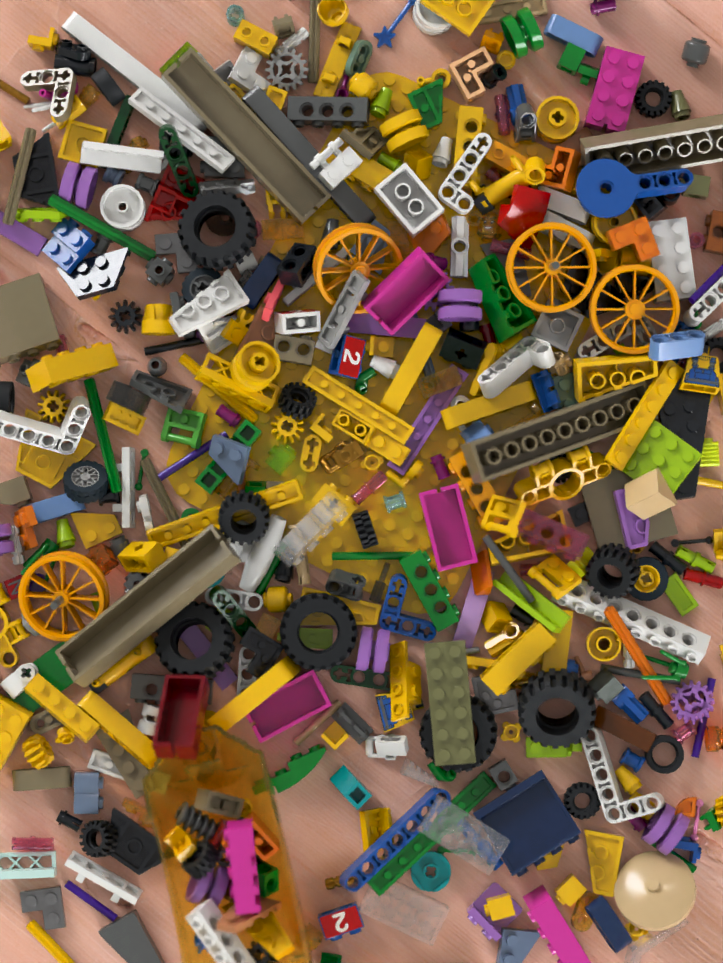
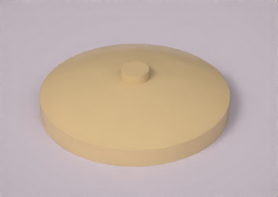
[614,851,696,931]

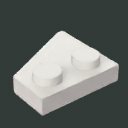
[197,315,237,355]

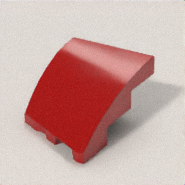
[144,163,205,222]
[497,184,551,251]

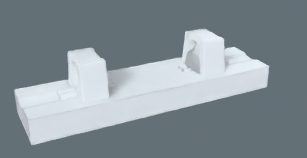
[112,447,135,528]
[64,850,143,905]

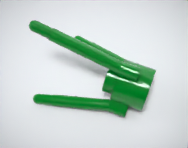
[21,538,59,582]
[641,650,689,682]

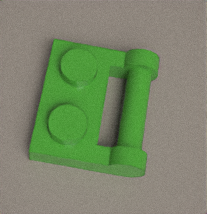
[161,407,207,449]

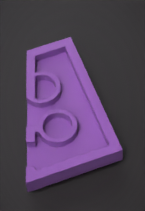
[613,488,650,550]

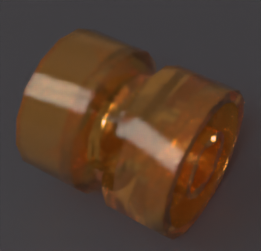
[705,726,723,752]

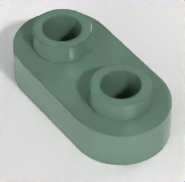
[345,39,373,78]

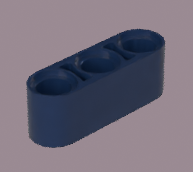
[242,252,282,310]
[585,895,633,954]

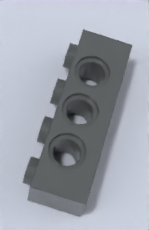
[287,96,370,129]
[130,673,214,705]

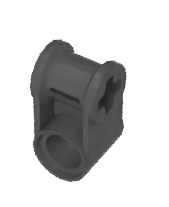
[513,103,537,143]
[325,569,366,601]

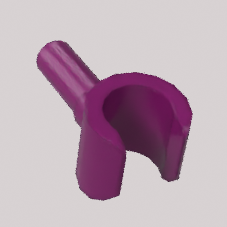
[335,74,348,97]

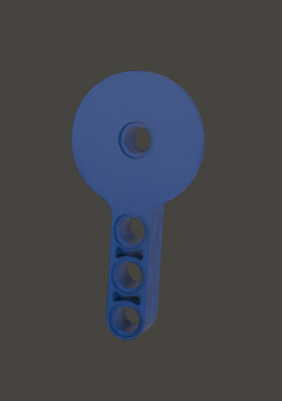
[576,159,693,218]

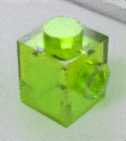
[265,444,297,476]

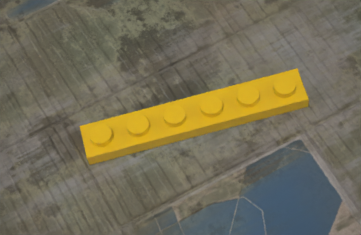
[604,360,684,471]
[302,365,415,446]

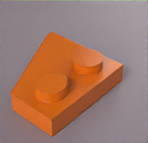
[408,214,452,253]

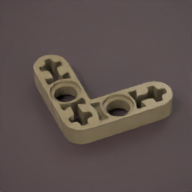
[20,68,77,122]

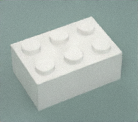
[374,162,444,238]

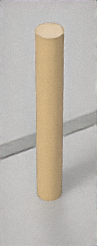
[293,699,342,746]

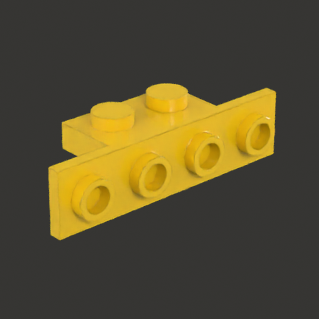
[389,640,422,722]

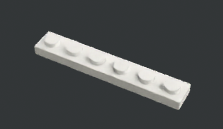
[128,86,235,174]

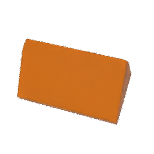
[470,550,493,595]

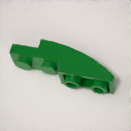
[253,744,326,794]

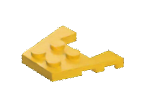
[15,408,96,489]

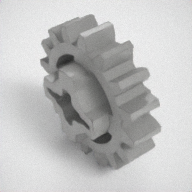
[265,47,309,91]

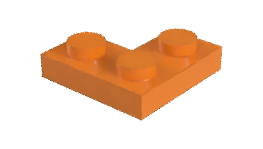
[13,505,38,551]

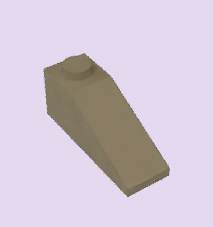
[0,476,33,508]

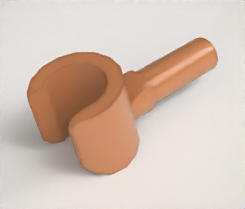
[574,656,593,682]

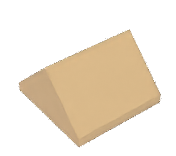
[625,468,678,520]

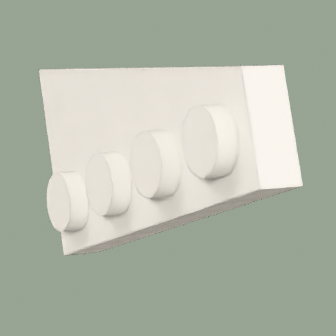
[169,269,249,337]

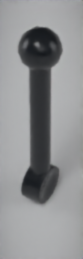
[671,536,713,547]

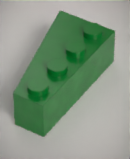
[468,253,538,344]

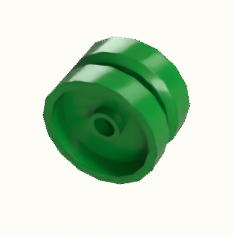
[500,7,544,59]

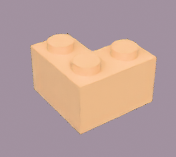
[448,46,494,104]

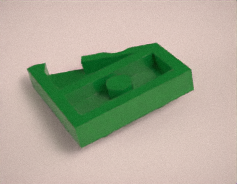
[407,78,443,130]

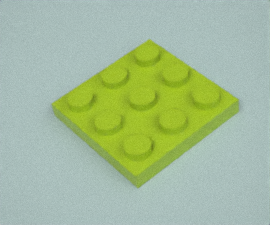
[622,419,703,494]

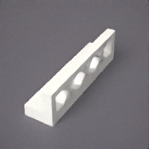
[80,141,164,174]

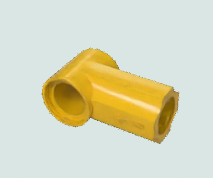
[484,622,524,658]

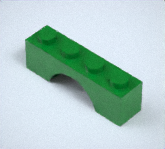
[195,419,262,495]

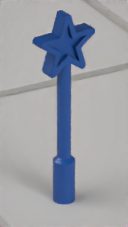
[374,0,416,48]

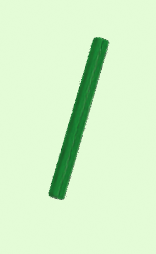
[48,194,156,261]
[84,378,122,493]

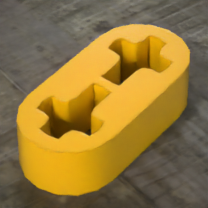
[300,435,322,473]

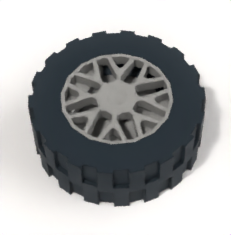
[63,460,109,504]

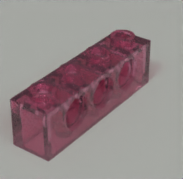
[506,508,590,562]

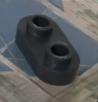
[56,39,92,61]

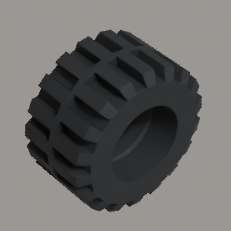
[218,489,270,545]
[586,543,641,599]

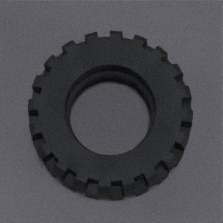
[177,190,257,271]
[280,593,357,671]
[154,601,235,679]
[518,668,596,749]
[419,696,498,773]

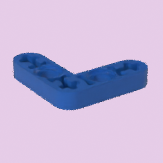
[379,573,436,641]

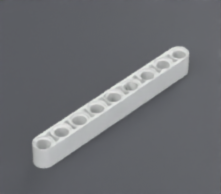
[61,12,207,132]

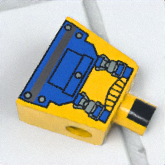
[679,345,721,395]
[375,692,424,732]

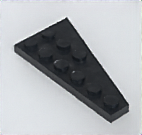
[659,378,711,501]

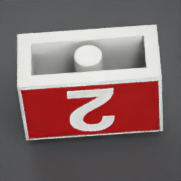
[274,309,321,335]

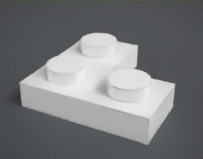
[227,46,271,94]

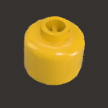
[348,72,378,101]
[263,586,293,613]

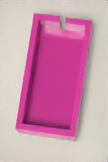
[583,46,645,134]
[360,246,451,336]
[418,483,478,572]
[246,669,332,743]

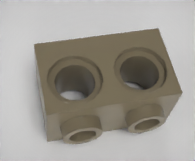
[273,334,315,366]
[193,788,245,819]

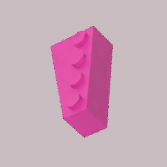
[223,819,261,915]
[523,884,591,963]

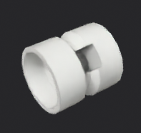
[137,703,159,736]

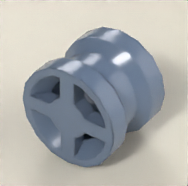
[102,168,126,186]

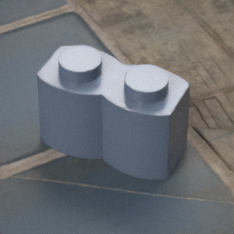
[74,772,104,814]

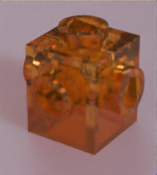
[84,543,119,576]

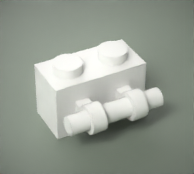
[309,137,363,191]

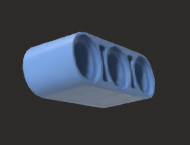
[543,14,604,58]
[648,330,705,361]
[24,493,86,524]

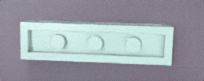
[0,850,57,880]

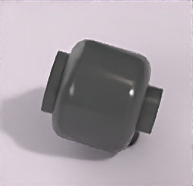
[682,37,710,68]

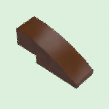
[594,705,657,753]

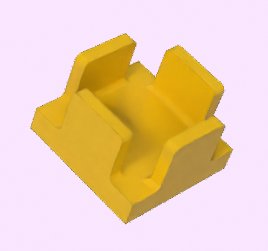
[58,119,108,168]

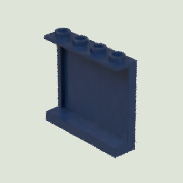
[473,770,581,878]

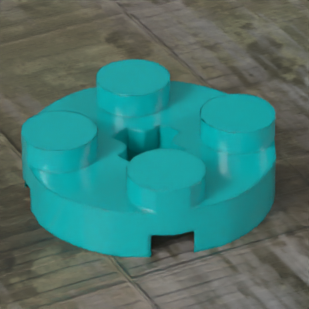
[411,850,451,892]

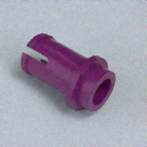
[590,0,616,16]
[426,252,448,270]
[215,404,242,428]
[430,454,451,480]
[628,806,648,832]

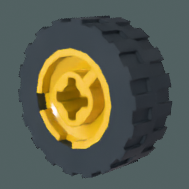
[629,557,669,601]

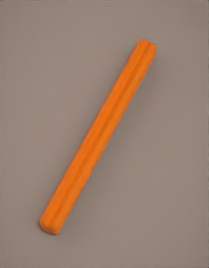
[604,606,671,706]

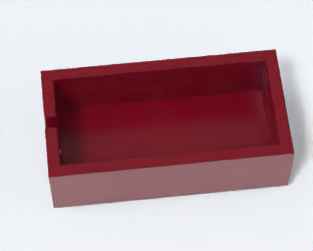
[152,674,210,760]

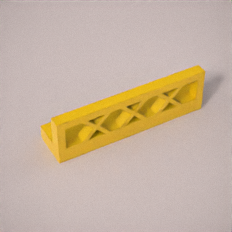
[194,352,280,414]

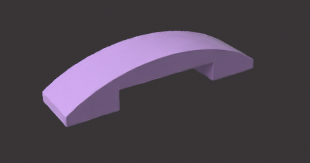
[452,571,495,648]

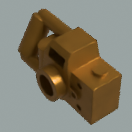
[319,440,365,474]

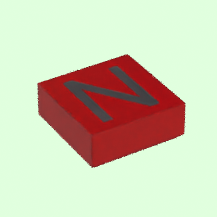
[4,575,30,600]

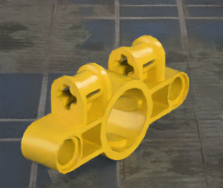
[513,445,612,506]
[0,583,31,668]

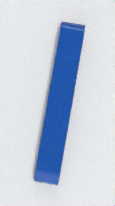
[339,787,451,892]

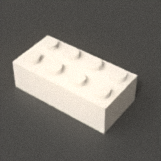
[648,217,696,304]

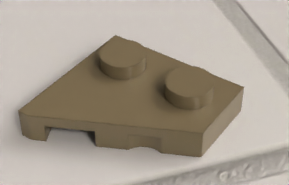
[339,127,389,160]

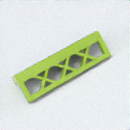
[493,571,571,633]

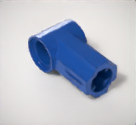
[506,84,529,126]
[611,683,649,724]

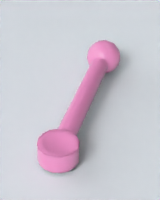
[690,799,704,841]

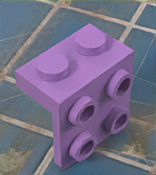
[467,882,522,942]

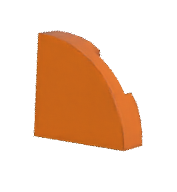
[675,797,697,817]

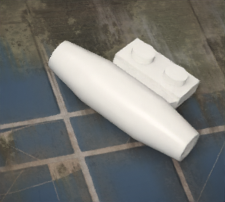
[227,514,286,593]

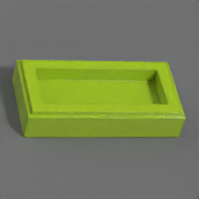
[665,572,699,617]

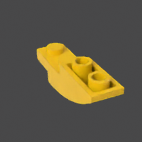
[331,407,411,467]

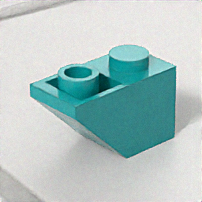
[330,765,372,810]

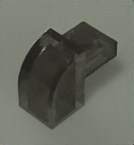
[106,380,152,416]

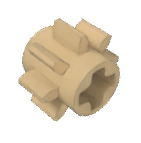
[548,351,573,376]

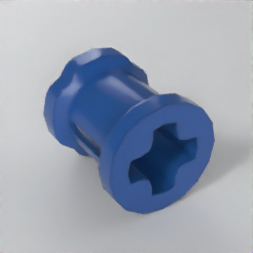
[619,747,645,773]

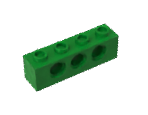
[399,548,460,632]

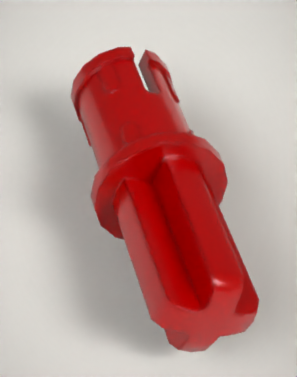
[683,567,723,589]

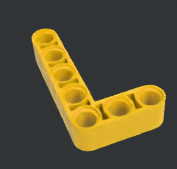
[206,656,302,737]

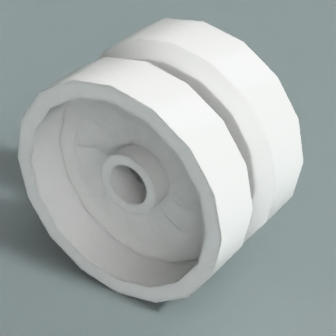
[412,0,452,36]
[100,184,146,232]

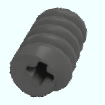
[174,801,220,840]

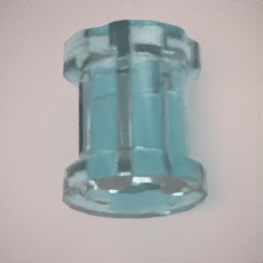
[226,4,245,27]
[383,491,407,514]

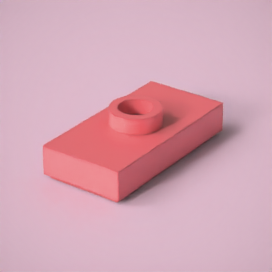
[261,279,285,322]

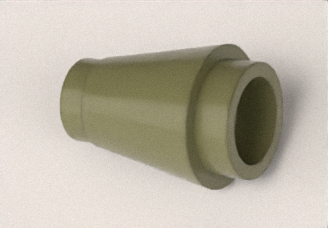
[671,90,691,121]

